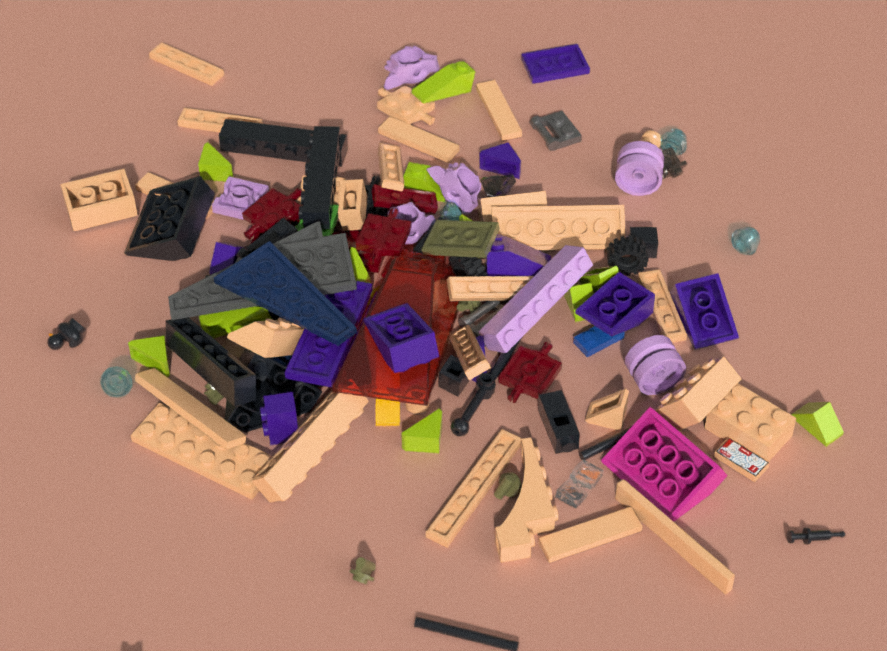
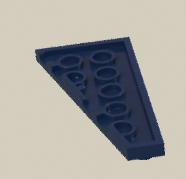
[214,241,357,346]

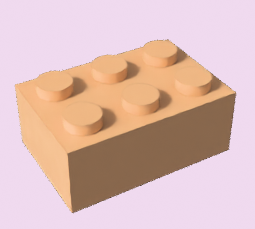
[60,169,138,231]
[655,357,741,431]
[705,383,796,461]

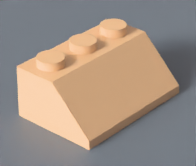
[477,191,547,222]
[227,318,304,358]

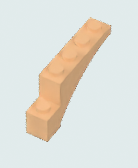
[495,438,558,562]

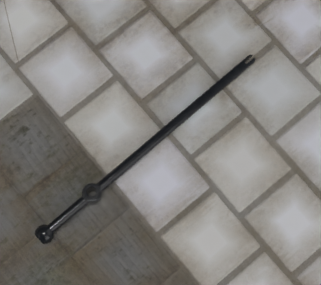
[450,337,523,436]

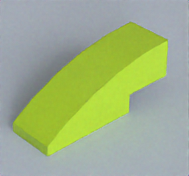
[199,306,273,339]

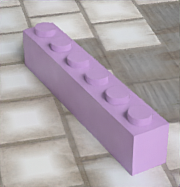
[478,245,593,353]

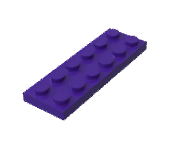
[285,281,373,387]

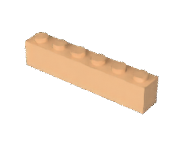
[251,380,369,502]

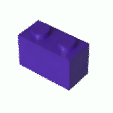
[260,392,298,446]

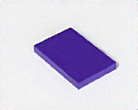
[521,44,590,84]

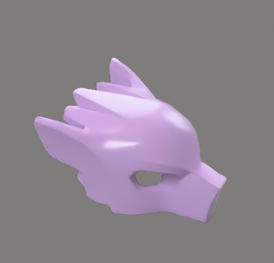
[384,46,440,90]
[427,162,482,215]
[388,202,436,245]

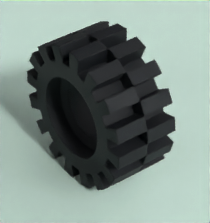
[607,235,648,276]
[449,256,487,277]

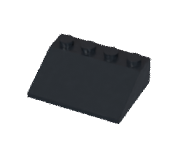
[124,176,215,261]

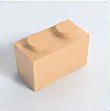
[338,179,367,231]

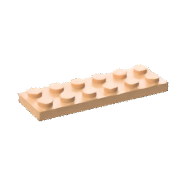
[492,205,625,251]
[131,403,273,500]

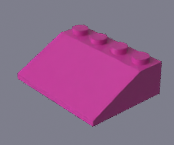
[601,407,727,522]

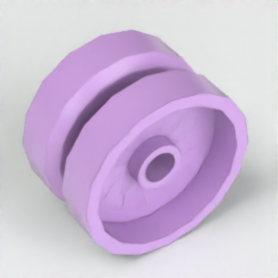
[615,141,664,196]
[625,335,686,395]

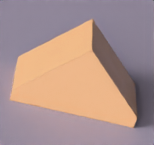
[585,388,629,431]

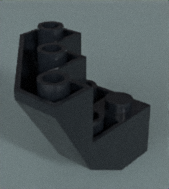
[225,348,322,433]

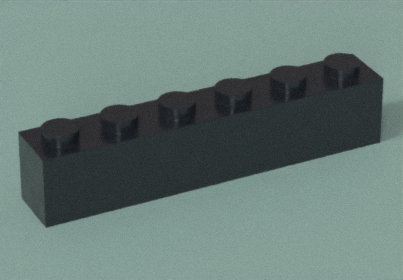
[218,119,348,167]
[299,126,341,229]
[165,317,256,407]

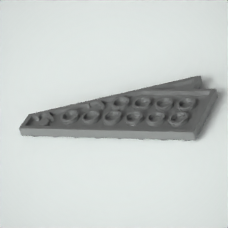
[168,221,357,320]

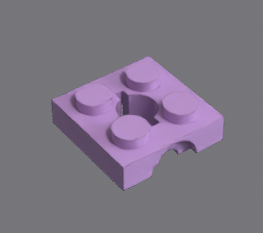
[212,177,269,220]

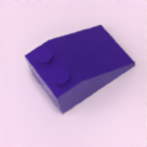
[485,234,552,276]
[575,272,655,336]
[670,273,739,350]
[364,303,439,373]

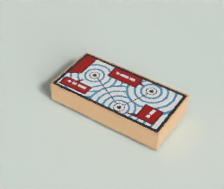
[714,437,770,482]

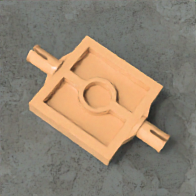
[377,85,435,126]

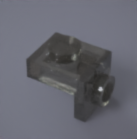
[662,147,687,179]
[480,175,516,198]

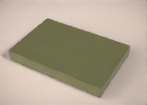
[422,220,500,258]

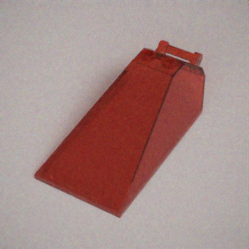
[332,249,459,406]

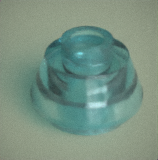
[661,129,687,156]
[440,202,462,221]
[731,227,760,256]
[100,366,133,398]

